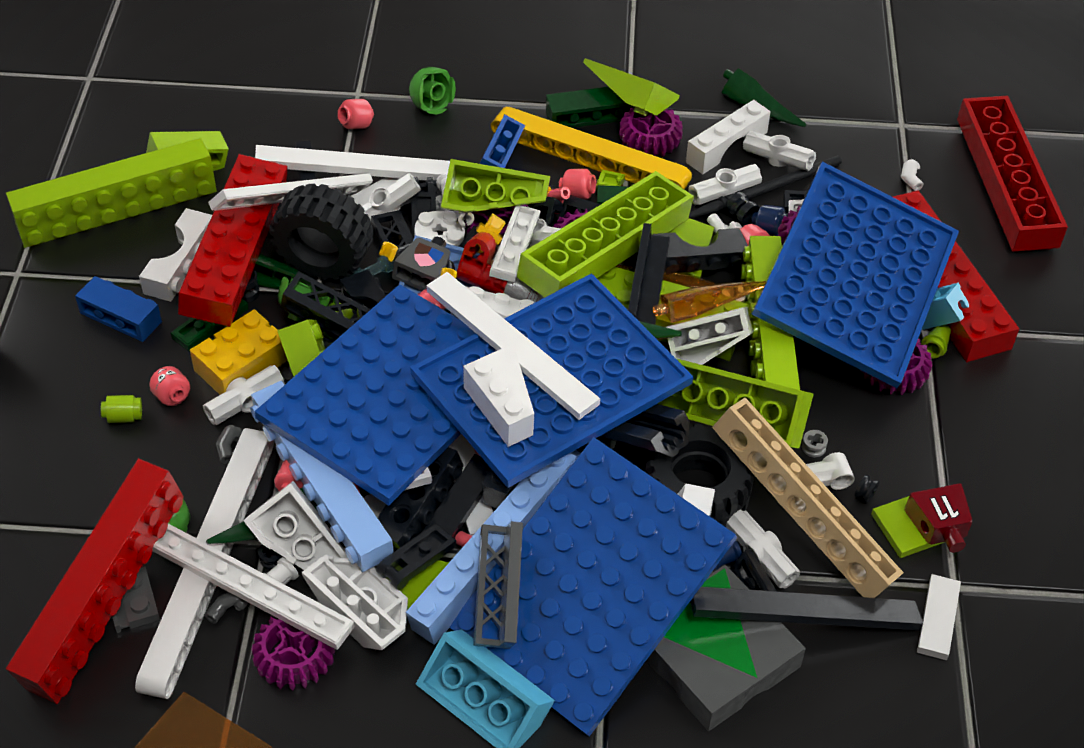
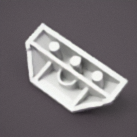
[302,555,408,650]

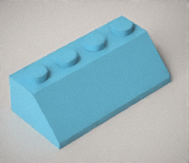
[416,629,555,748]

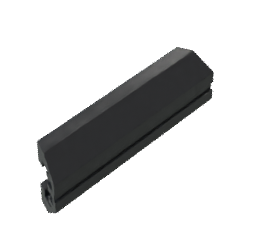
[599,404,690,457]

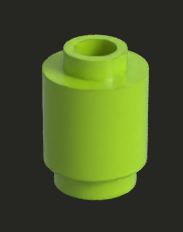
[101,395,142,423]

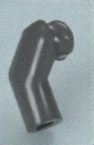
[216,425,242,464]
[204,592,249,624]

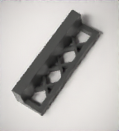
[473,521,523,649]

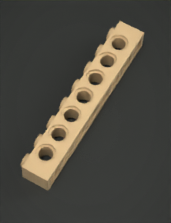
[712,398,904,598]

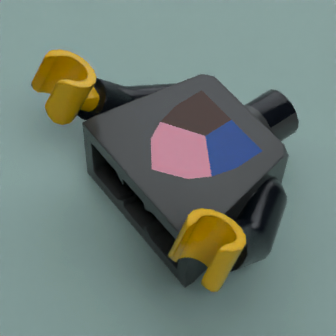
[378,236,457,291]

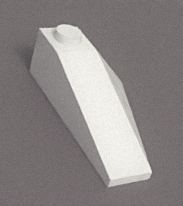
[243,481,347,570]

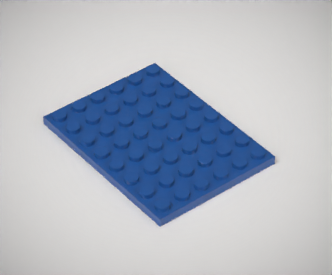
[752,162,959,388]
[410,273,693,488]
[254,284,475,506]
[450,437,737,737]

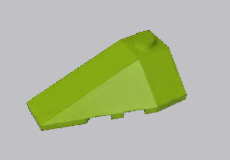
[583,58,680,116]
[441,159,550,213]

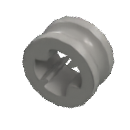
[801,430,828,458]

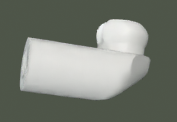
[901,159,924,191]
[707,214,742,233]

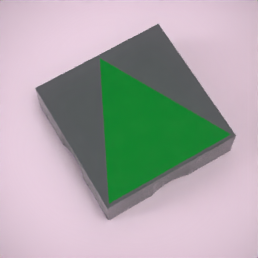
[646,565,806,732]

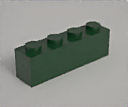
[546,86,635,128]

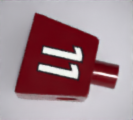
[904,483,972,553]

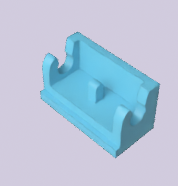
[922,283,969,330]

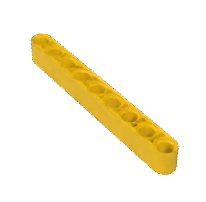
[491,107,692,190]

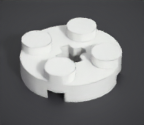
[414,211,465,246]

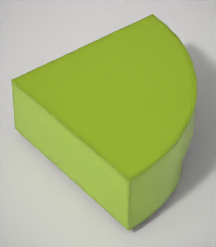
[596,170,625,192]

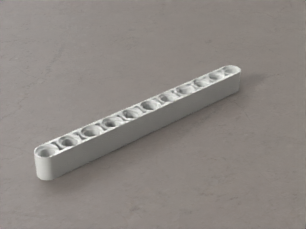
[135,428,274,699]

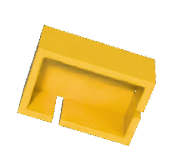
[190,309,287,395]

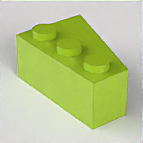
[146,131,229,171]
[277,320,325,376]

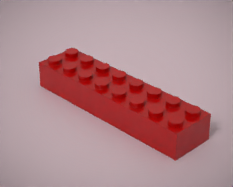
[957,96,1068,251]
[178,154,288,327]
[893,190,1019,362]
[6,458,184,704]

